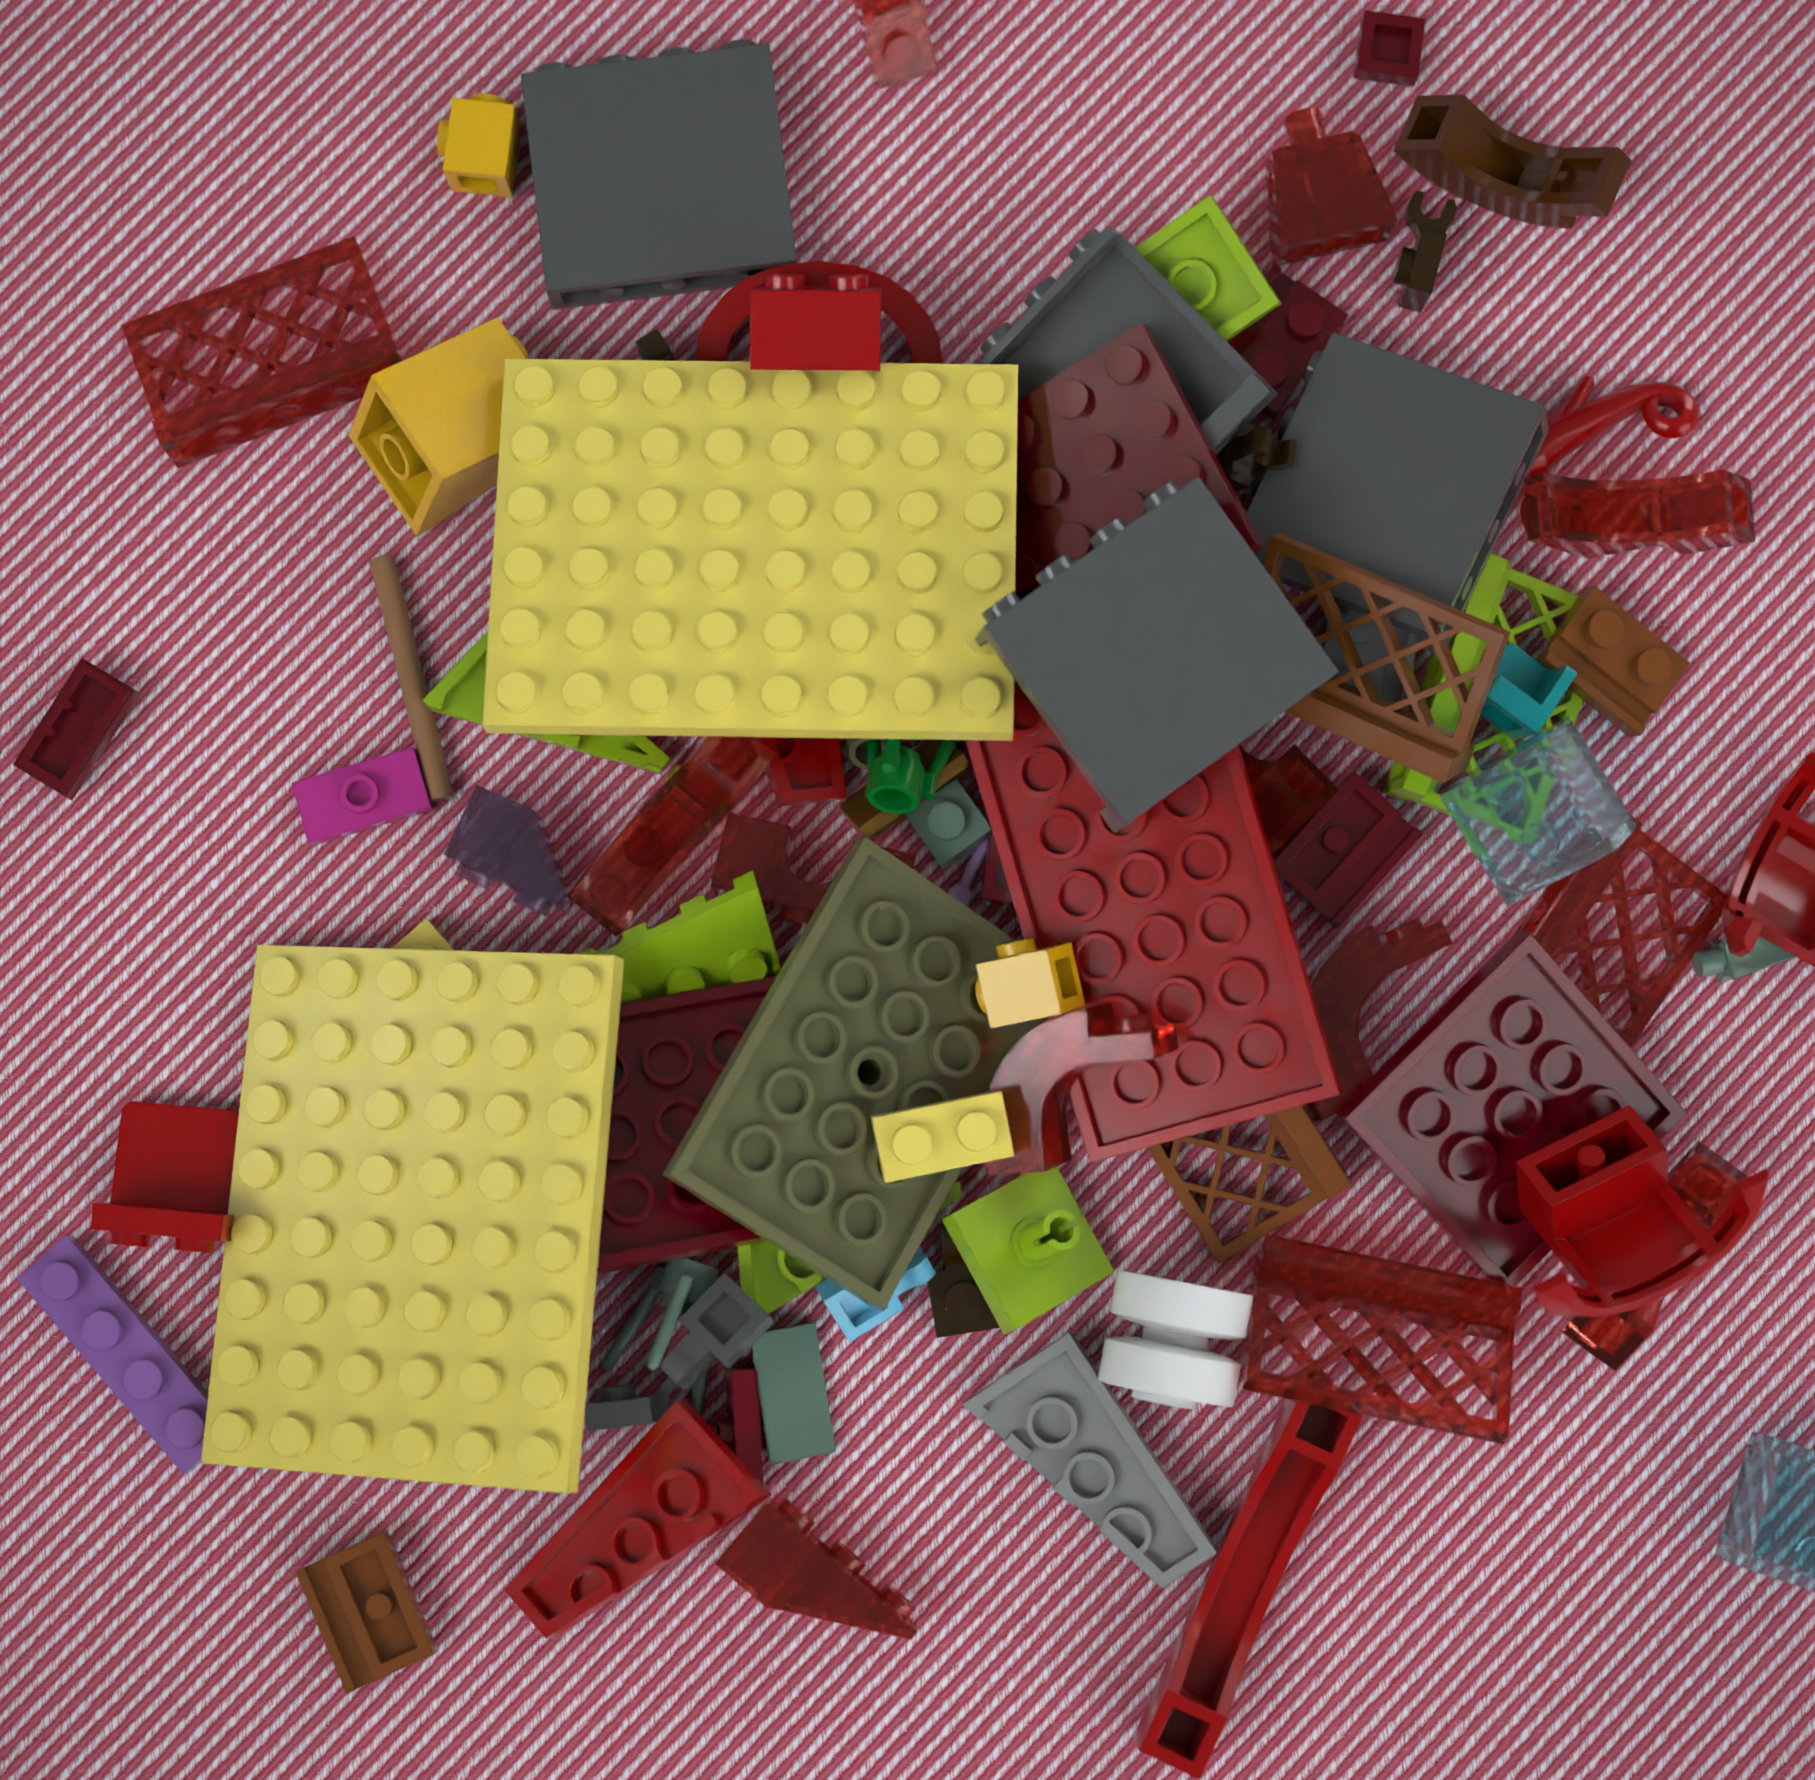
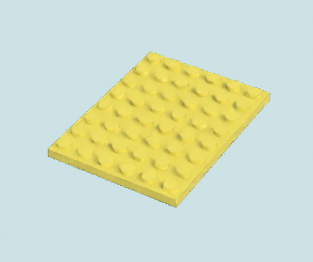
[482,359,1018,741]
[201,945,624,1493]

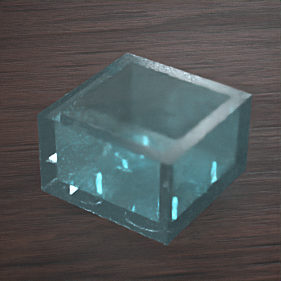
[1439,717,1637,907]
[1714,1432,1815,1592]

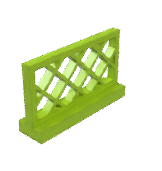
[1382,553,1583,846]

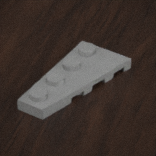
[962,1330,1218,1589]

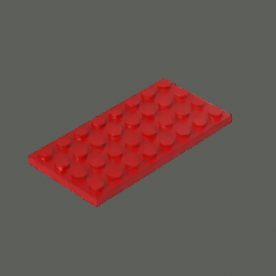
[965,679,1342,1163]

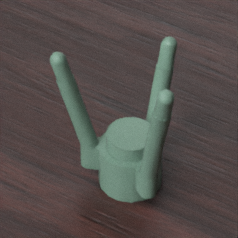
[602,1257,719,1417]

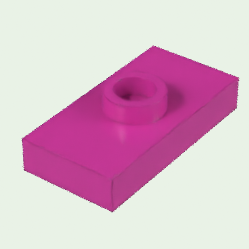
[291,747,434,846]

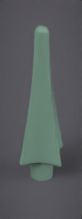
[1692,936,1796,984]

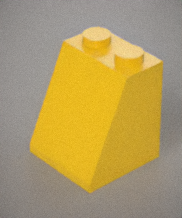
[348,317,529,536]

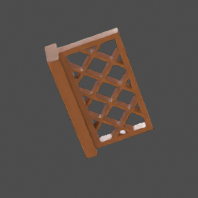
[1262,533,1511,783]
[1147,1105,1351,1263]

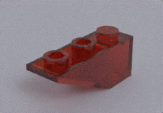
[715,1497,918,1639]

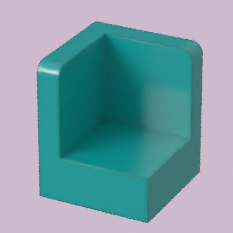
[1480,643,1577,741]

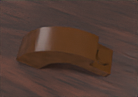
[1393,94,1632,229]

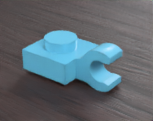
[815,1246,936,1343]

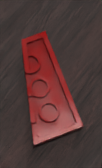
[505,1400,772,1638]

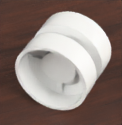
[1097,1270,1253,1410]

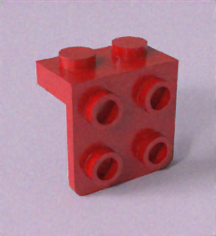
[90,1101,239,1253]

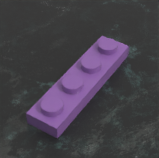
[16,1235,208,1475]

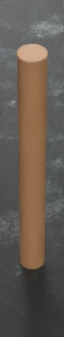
[369,555,454,803]

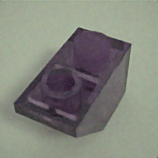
[444,785,573,917]

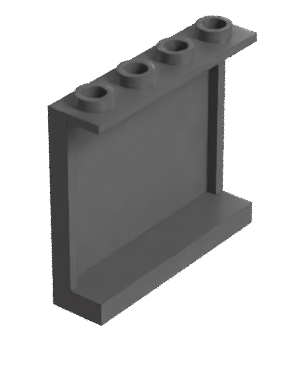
[521,40,797,310]
[977,226,1278,456]
[1246,332,1549,653]
[975,477,1339,833]

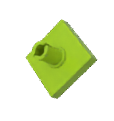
[1136,195,1282,341]
[942,1158,1114,1335]

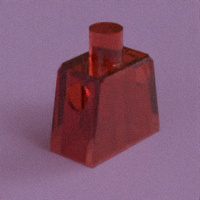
[1265,107,1397,266]

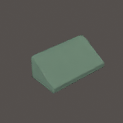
[752,1323,836,1465]

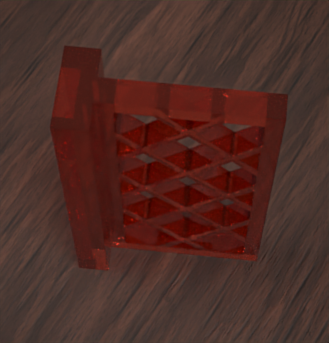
[121,236,404,468]
[1511,809,1727,1048]
[1242,1234,1522,1444]

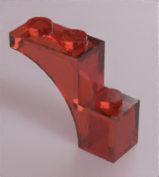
[1520,469,1755,559]
[566,736,776,937]

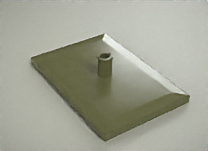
[662,836,1044,1310]

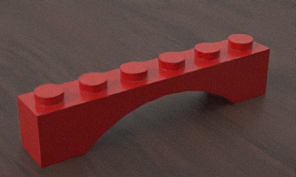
[1133,1378,1366,1780]

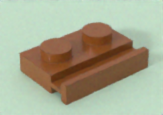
[1535,586,1690,737]
[295,1530,438,1694]

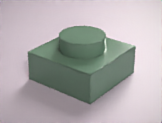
[905,778,993,869]

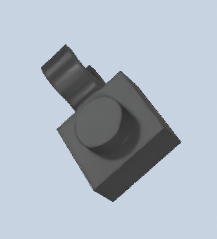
[659,1272,775,1392]
[584,1376,679,1431]

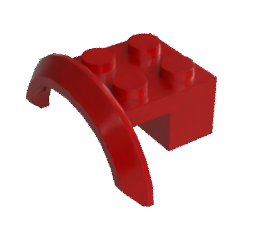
[695,261,943,371]
[1722,752,1815,967]
[1516,1105,1769,1318]

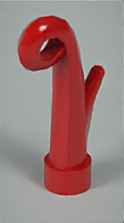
[1522,376,1699,488]

